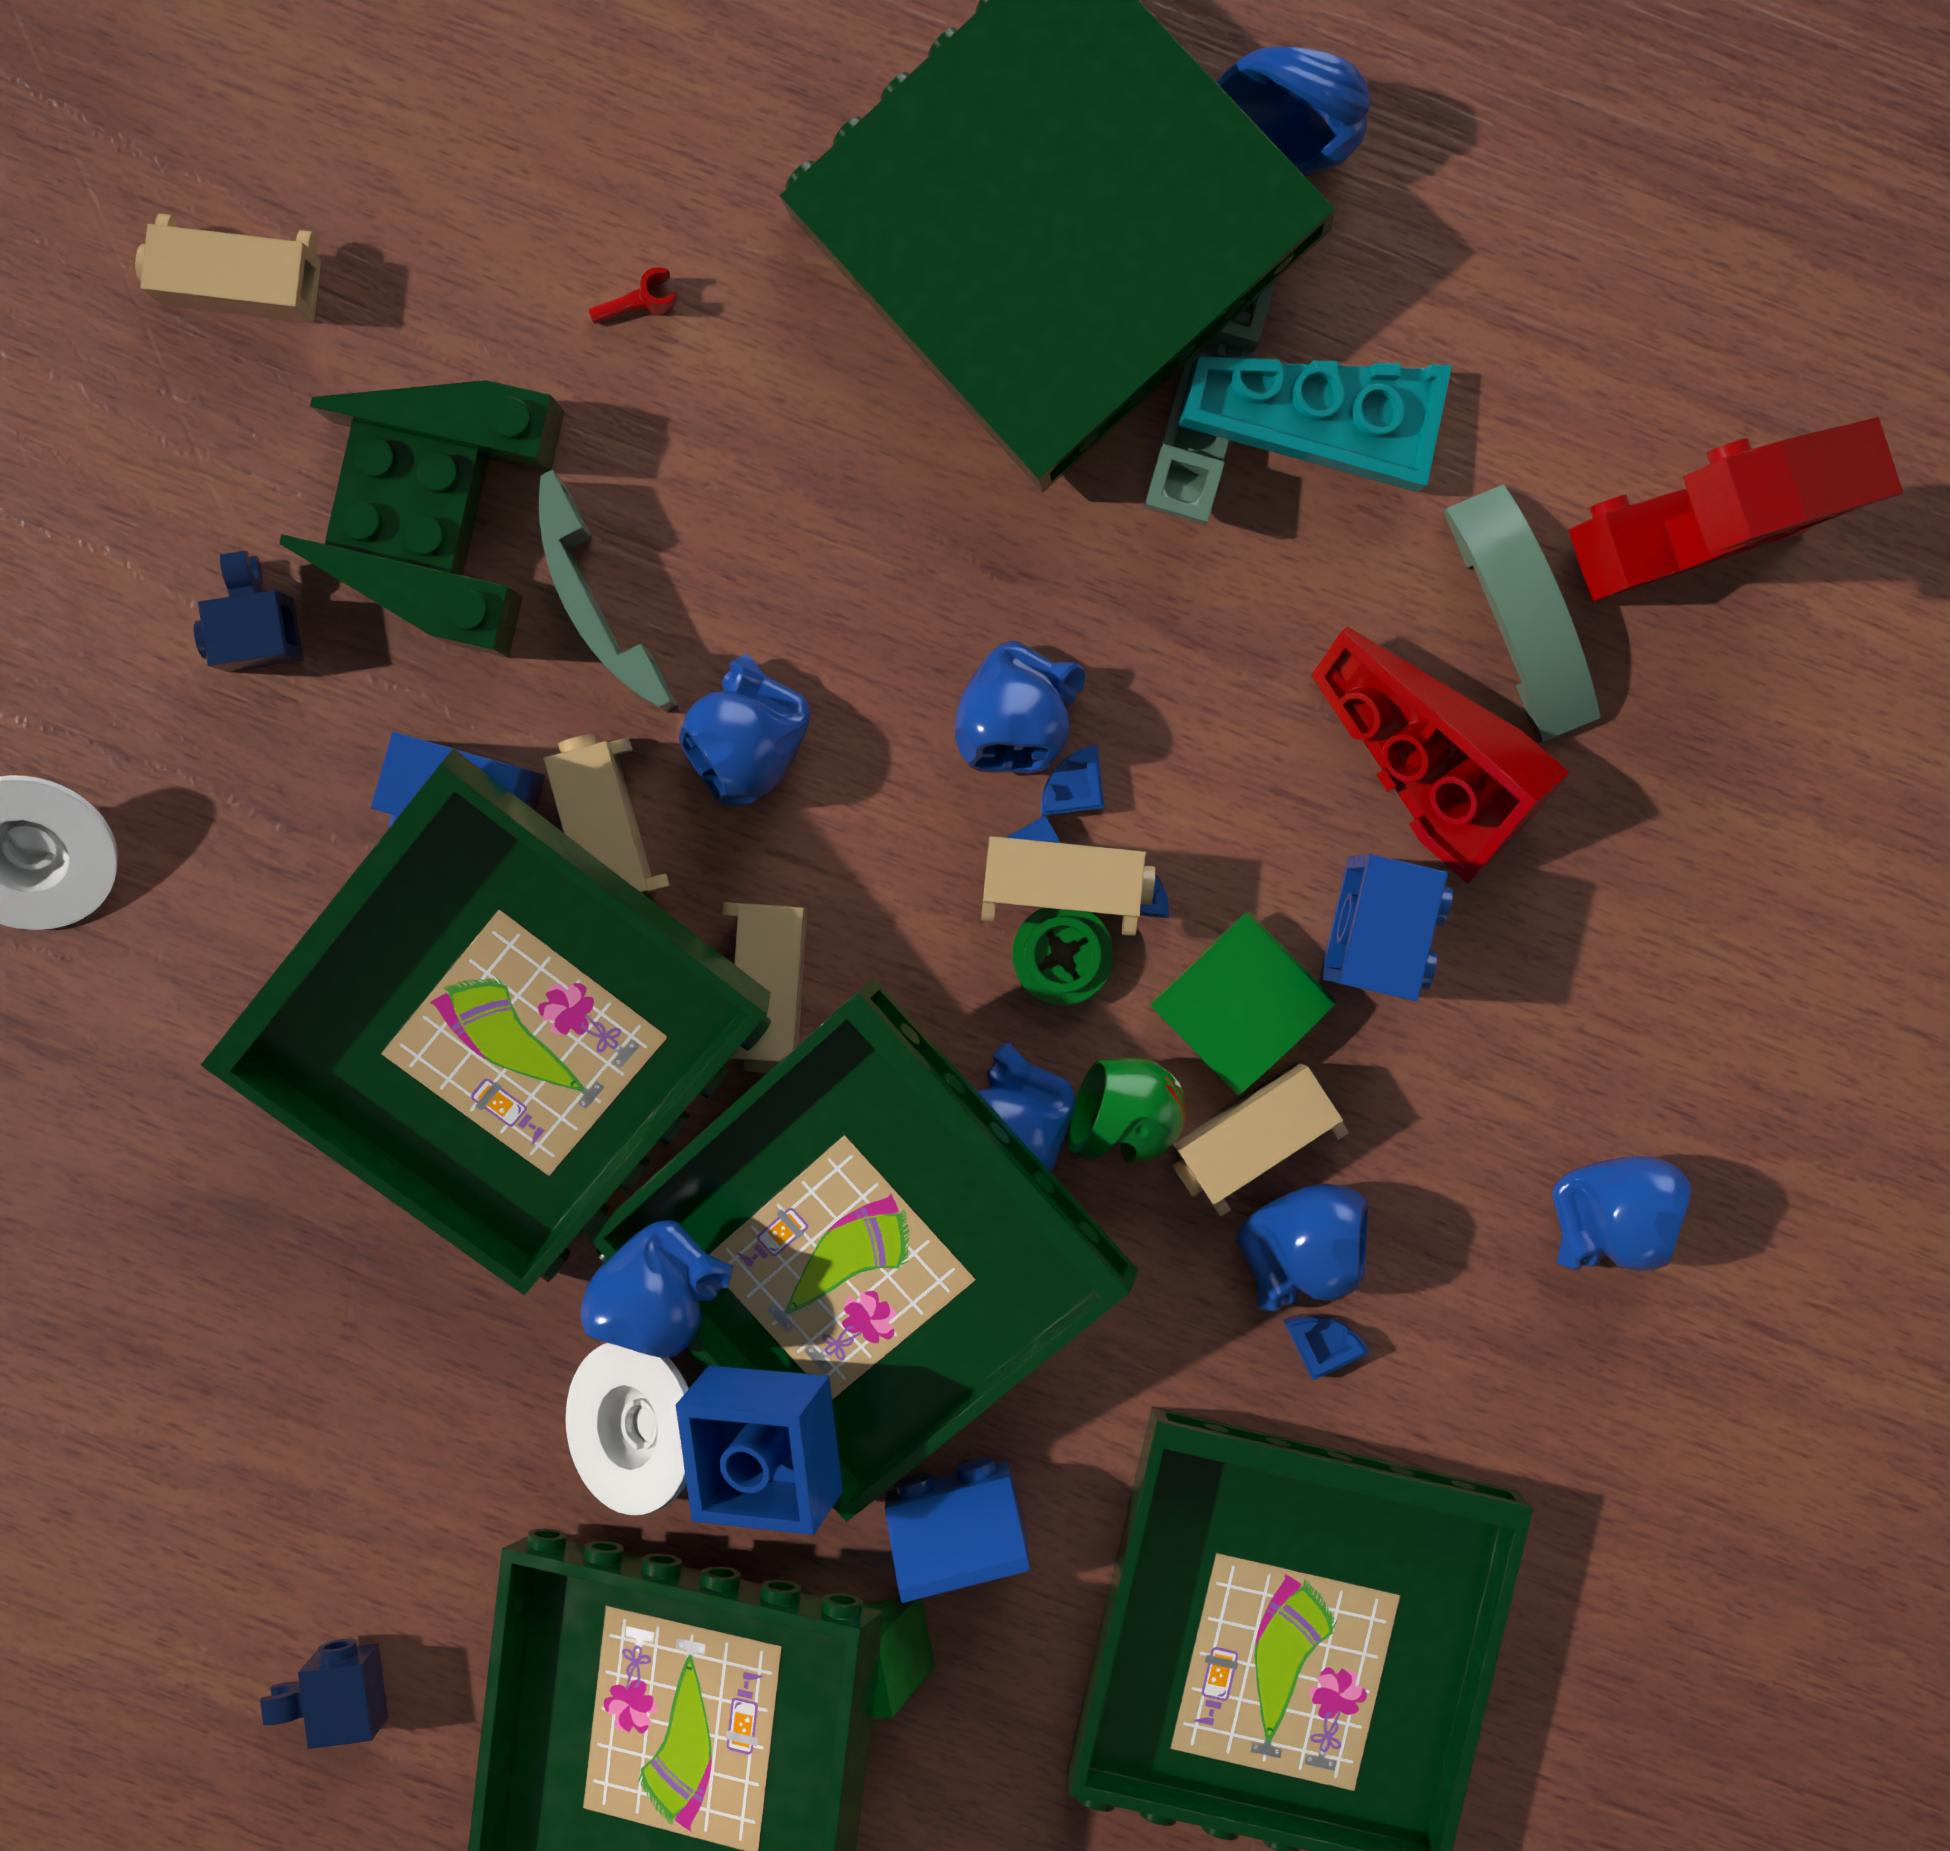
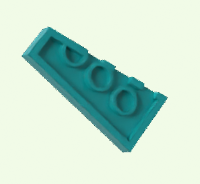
[1178,357,1452,493]

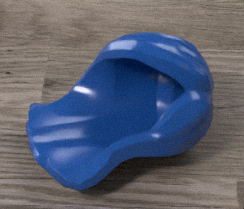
[1216,47,1370,177]

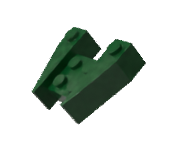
[279,380,565,658]

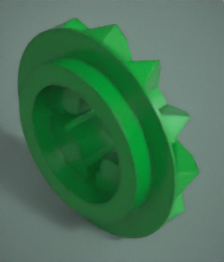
[1012,908,1113,1005]

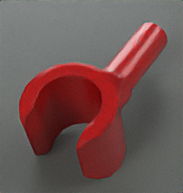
[589,267,677,324]

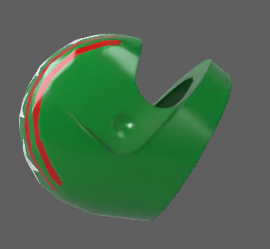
[1067,1058,1187,1164]

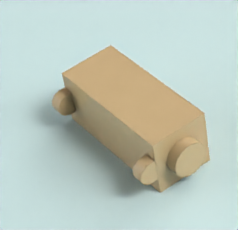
[135,213,321,323]
[543,734,670,894]
[981,836,1155,936]
[722,902,808,1073]
[1172,1062,1349,1217]

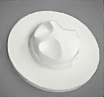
[0,775,118,930]
[566,1343,688,1515]

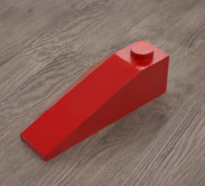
[1311,627,1570,884]

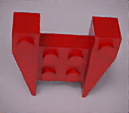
[1568,417,1904,602]

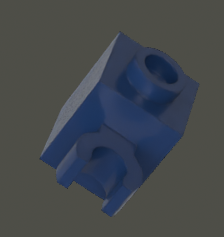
[194,551,304,672]
[260,1638,388,1749]

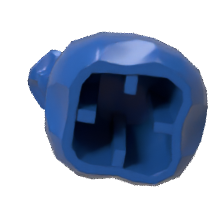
[954,640,1086,774]
[679,654,810,807]
[977,1042,1075,1172]
[1552,1156,1692,1271]
[1237,1183,1368,1311]
[581,1220,734,1358]

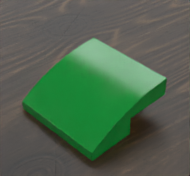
[1150,910,1336,1096]

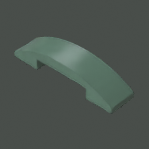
[1144,283,1275,526]
[539,470,678,712]
[1443,484,1601,743]

